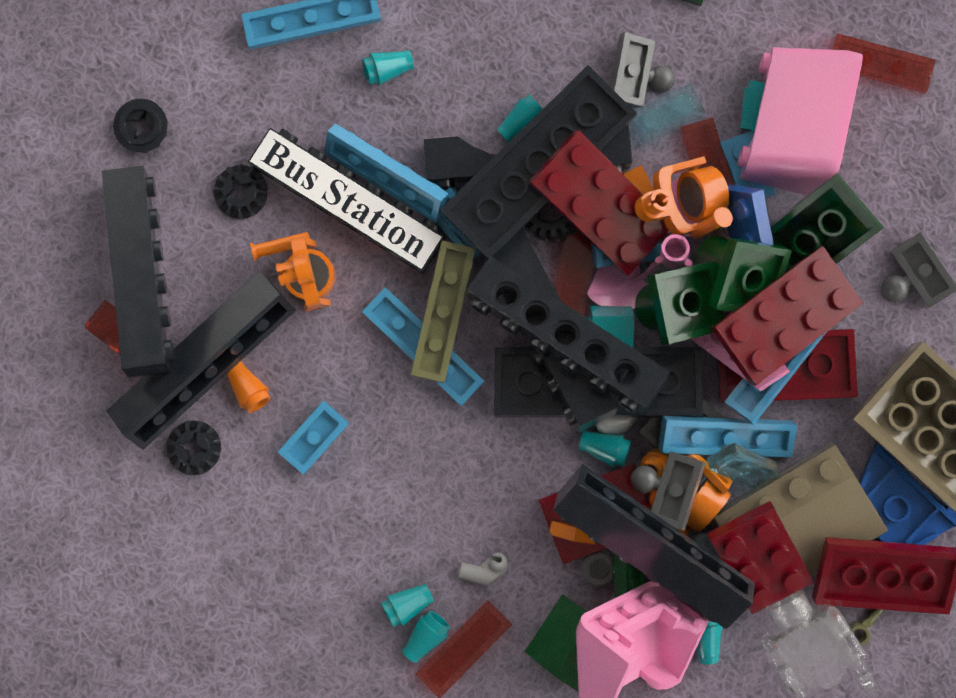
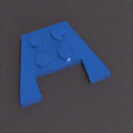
[858,442,956,545]

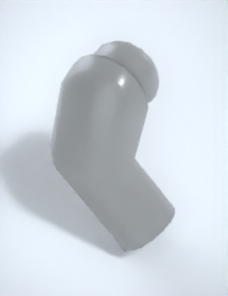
[594,418,638,434]
[458,553,508,585]

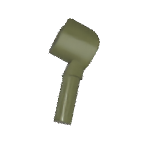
[847,609,884,646]

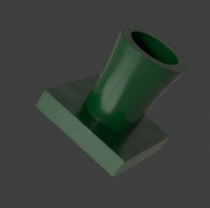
[693,236,792,312]
[635,261,725,345]

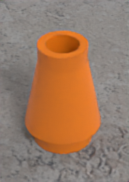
[226,361,271,413]

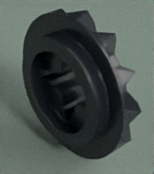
[113,99,168,153]
[213,164,268,219]
[166,420,221,475]

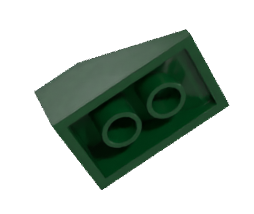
[770,173,884,271]

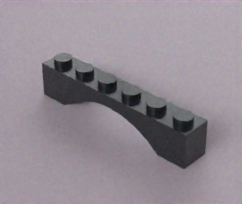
[424,124,632,190]

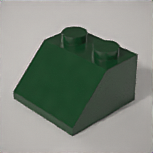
[525,594,588,692]

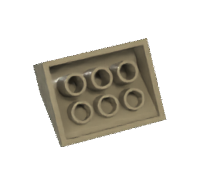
[852,342,956,513]
[714,441,888,576]

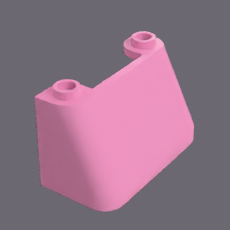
[737,47,863,196]
[576,582,709,698]

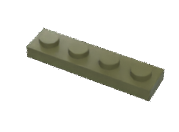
[411,241,476,384]

